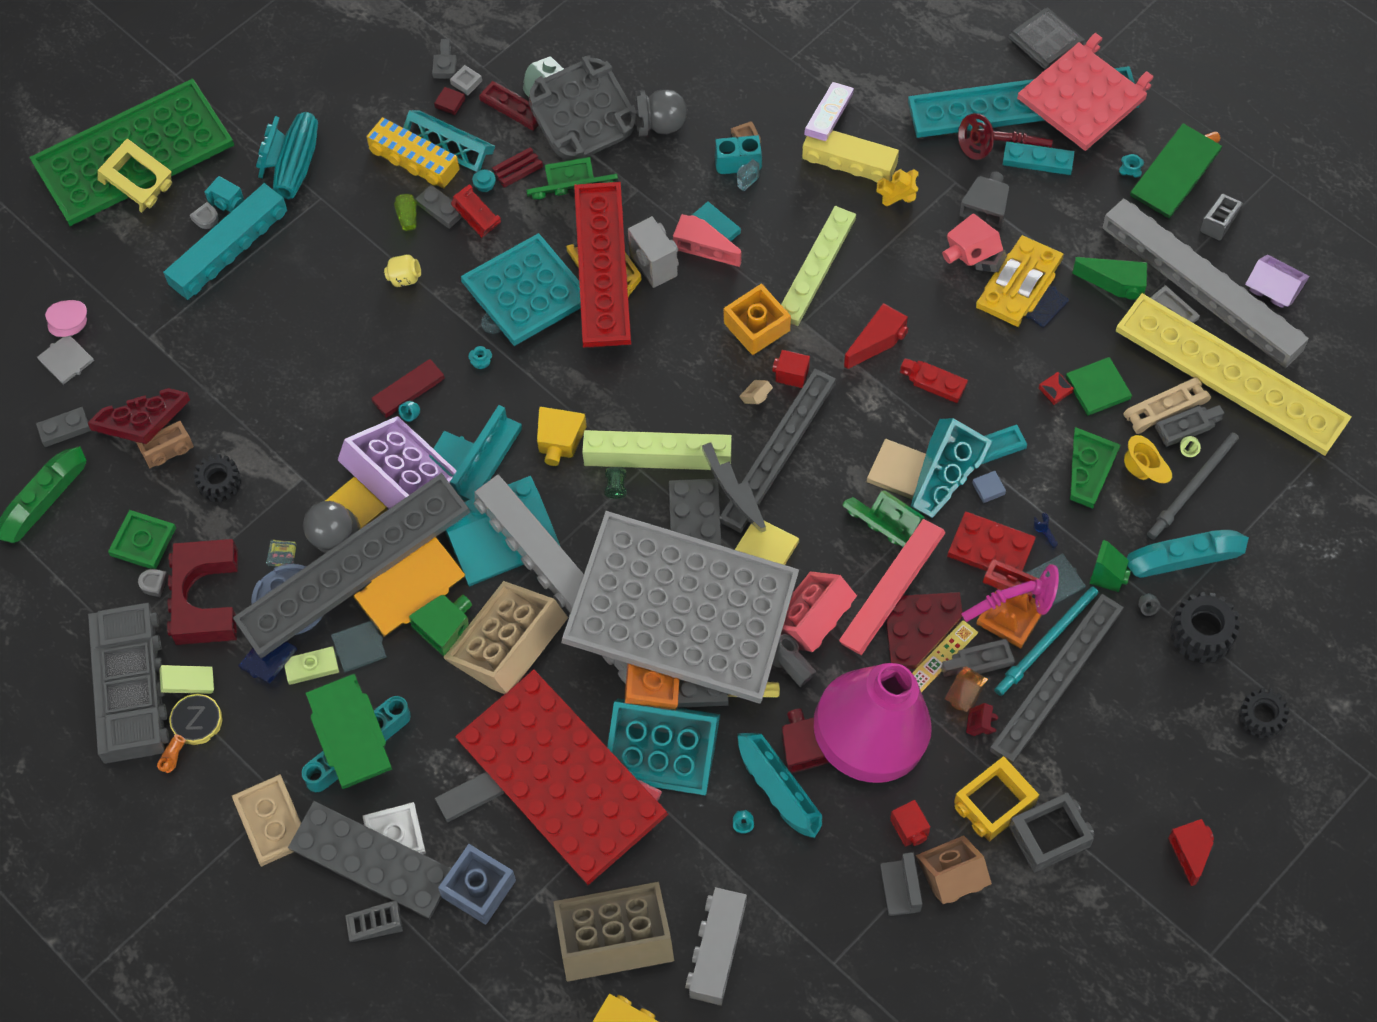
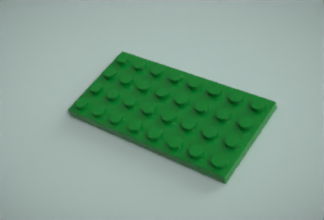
[29,78,234,226]

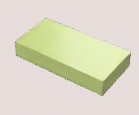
[159,665,214,694]

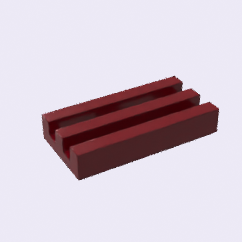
[492,147,543,188]

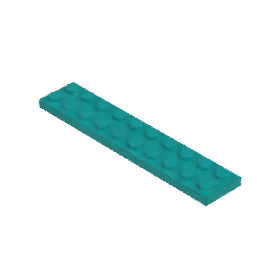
[908,66,1140,138]

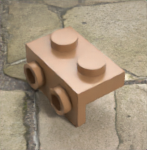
[136,421,194,469]

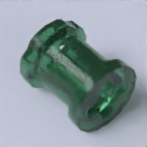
[604,467,627,499]

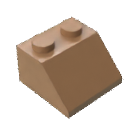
[916,836,992,904]

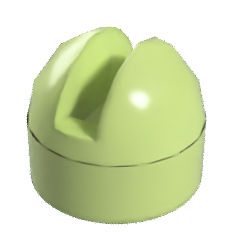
[1180,436,1201,457]

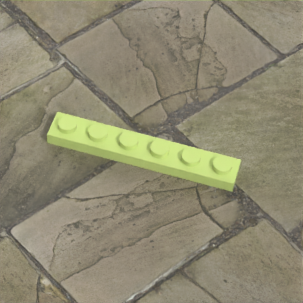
[781,206,856,326]

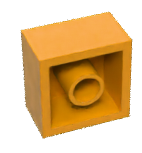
[724,283,791,355]

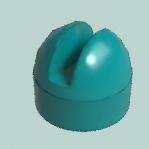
[399,401,420,422]
[733,810,754,833]

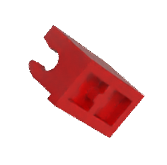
[451,184,501,238]

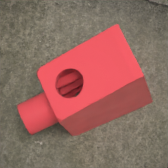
[942,213,1003,266]

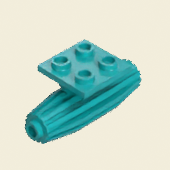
[256,112,318,199]

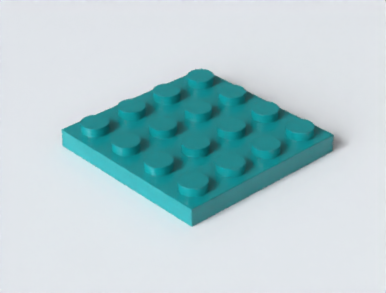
[461,233,581,346]

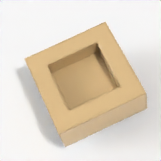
[739,380,773,404]

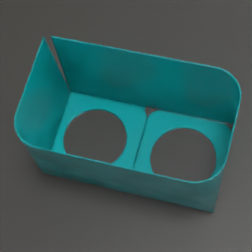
[715,135,762,174]

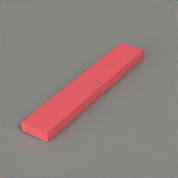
[839,519,945,655]

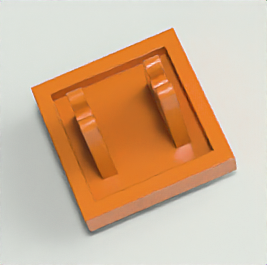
[977,589,1042,649]

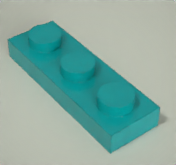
[1002,141,1075,175]

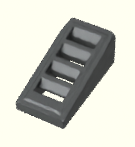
[1200,194,1243,240]
[345,901,403,942]

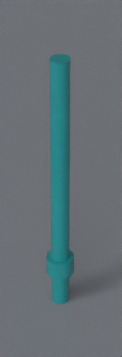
[994,587,1099,696]

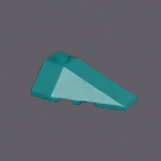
[910,418,992,518]

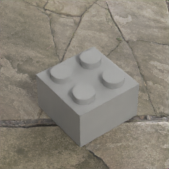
[628,216,679,288]

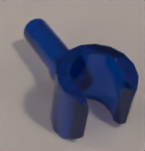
[1034,513,1058,548]

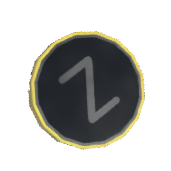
[169,694,223,745]

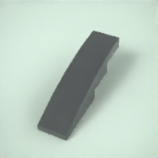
[702,442,766,533]

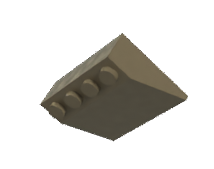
[553,882,674,982]

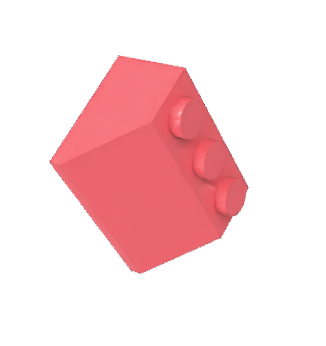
[780,571,857,652]

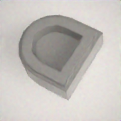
[190,202,219,229]
[138,569,168,597]

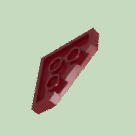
[88,388,190,444]
[886,592,962,669]

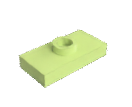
[283,646,339,685]

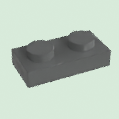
[415,185,462,229]
[36,407,91,447]

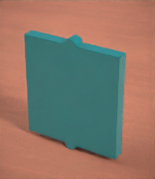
[429,431,474,477]

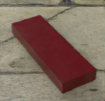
[479,80,539,131]
[372,359,445,418]

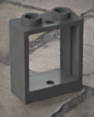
[1009,793,1094,873]

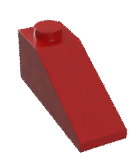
[844,303,909,369]

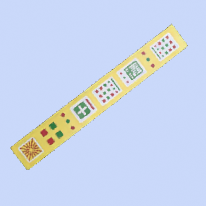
[912,620,978,693]

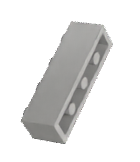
[685,887,747,1006]

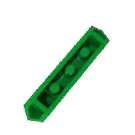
[0,447,87,543]

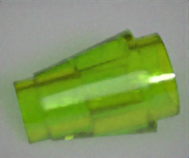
[394,194,417,230]

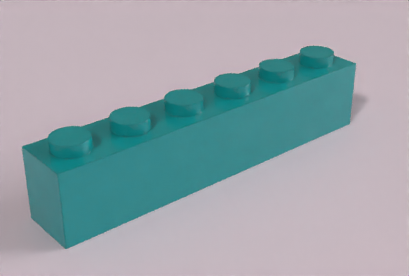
[163,183,287,300]

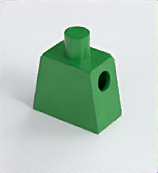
[409,595,472,656]

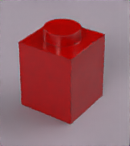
[772,350,810,388]
[890,800,930,847]

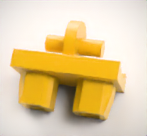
[877,169,919,206]

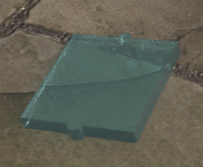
[1027,554,1086,606]
[331,621,387,672]

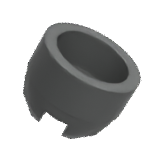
[1138,593,1161,616]

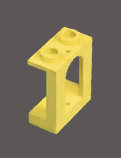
[98,138,172,213]

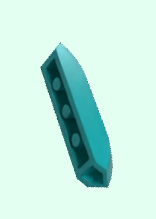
[1127,530,1249,578]
[737,733,822,838]

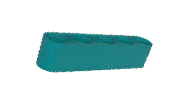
[302,696,411,792]

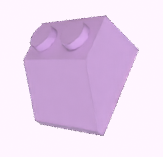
[1245,255,1310,308]

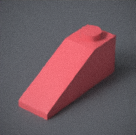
[673,214,741,267]

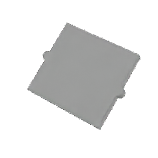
[37,336,94,385]

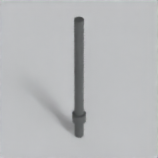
[1147,432,1239,540]

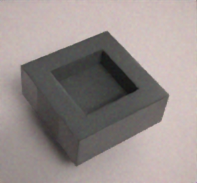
[975,250,1007,272]

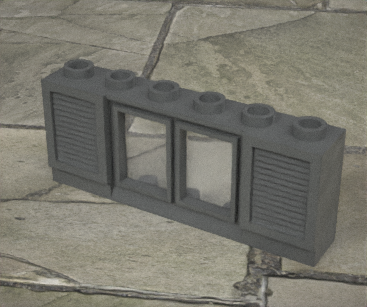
[88,603,169,764]

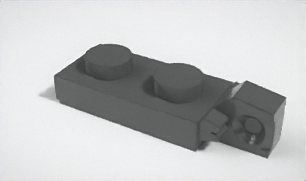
[1155,405,1224,447]
[941,639,1015,678]

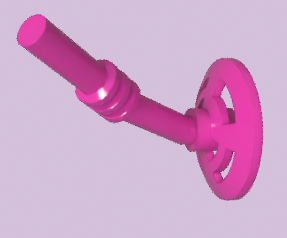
[961,564,1059,622]

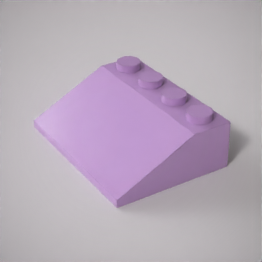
[338,416,456,509]

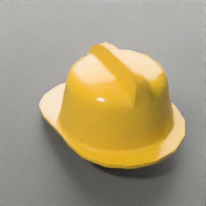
[1124,435,1172,483]

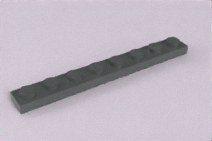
[719,369,836,533]
[990,594,1124,764]

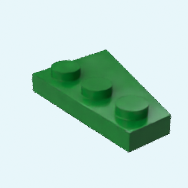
[1070,427,1121,509]

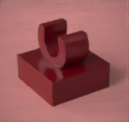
[966,703,998,736]

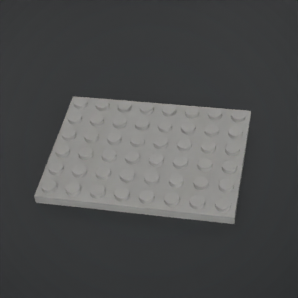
[561,511,799,704]

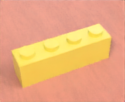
[802,130,899,182]

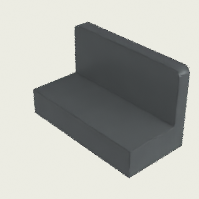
[880,853,922,916]

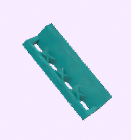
[403,110,495,172]
[450,405,522,501]

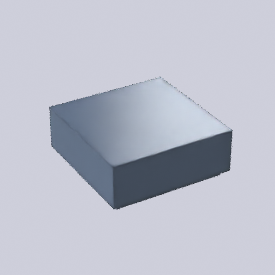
[972,471,1006,503]

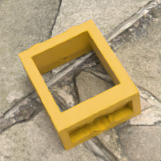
[954,756,1039,842]

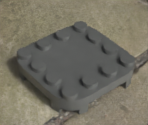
[529,55,636,161]

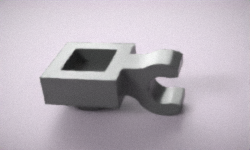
[432,39,457,79]

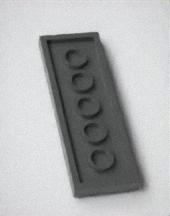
[288,801,451,920]

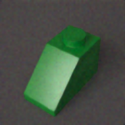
[1089,540,1131,592]

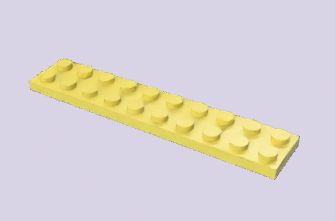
[1116,293,1352,456]

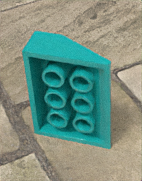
[444,476,561,586]
[607,698,720,795]

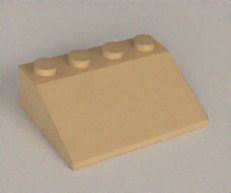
[443,581,568,694]

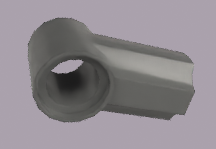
[772,634,816,687]

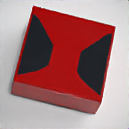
[1039,372,1074,405]

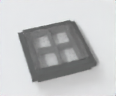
[1009,8,1085,70]

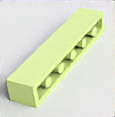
[583,430,731,470]

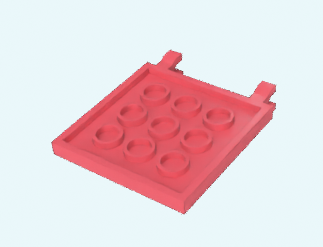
[1017,33,1154,151]

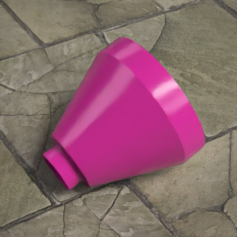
[814,663,931,783]

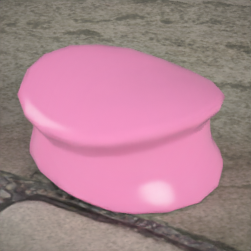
[45,300,87,337]

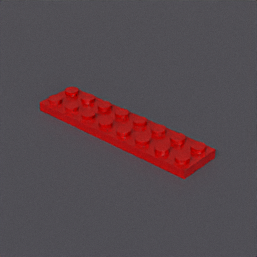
[574,182,631,348]

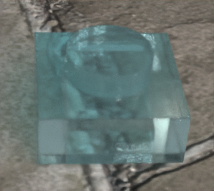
[737,159,759,191]

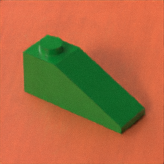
[1072,257,1147,300]

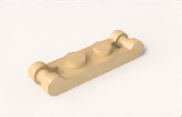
[1123,377,1211,434]

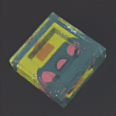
[267,540,297,567]

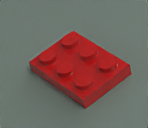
[947,511,1036,582]

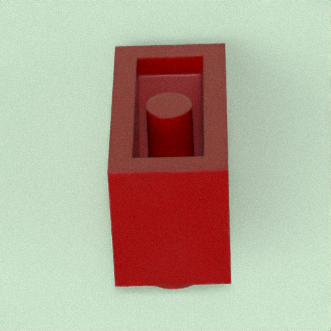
[1168,819,1214,886]

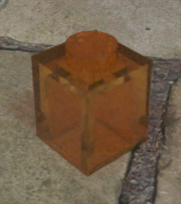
[945,666,988,712]

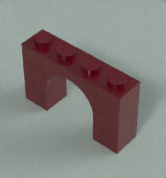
[167,539,238,645]

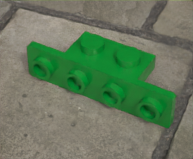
[526,157,618,200]
[842,490,932,556]

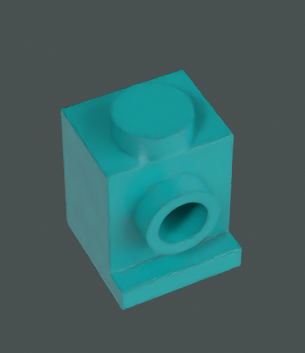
[205,176,244,212]

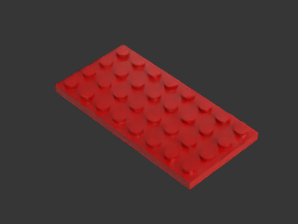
[455,670,668,885]

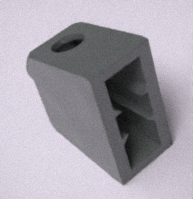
[959,172,1009,229]

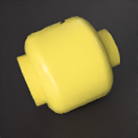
[384,255,421,287]

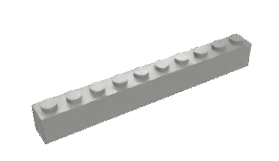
[1102,198,1309,369]
[474,474,627,684]

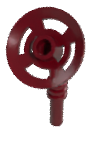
[958,113,1053,160]

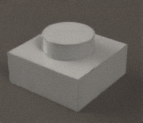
[450,65,482,95]

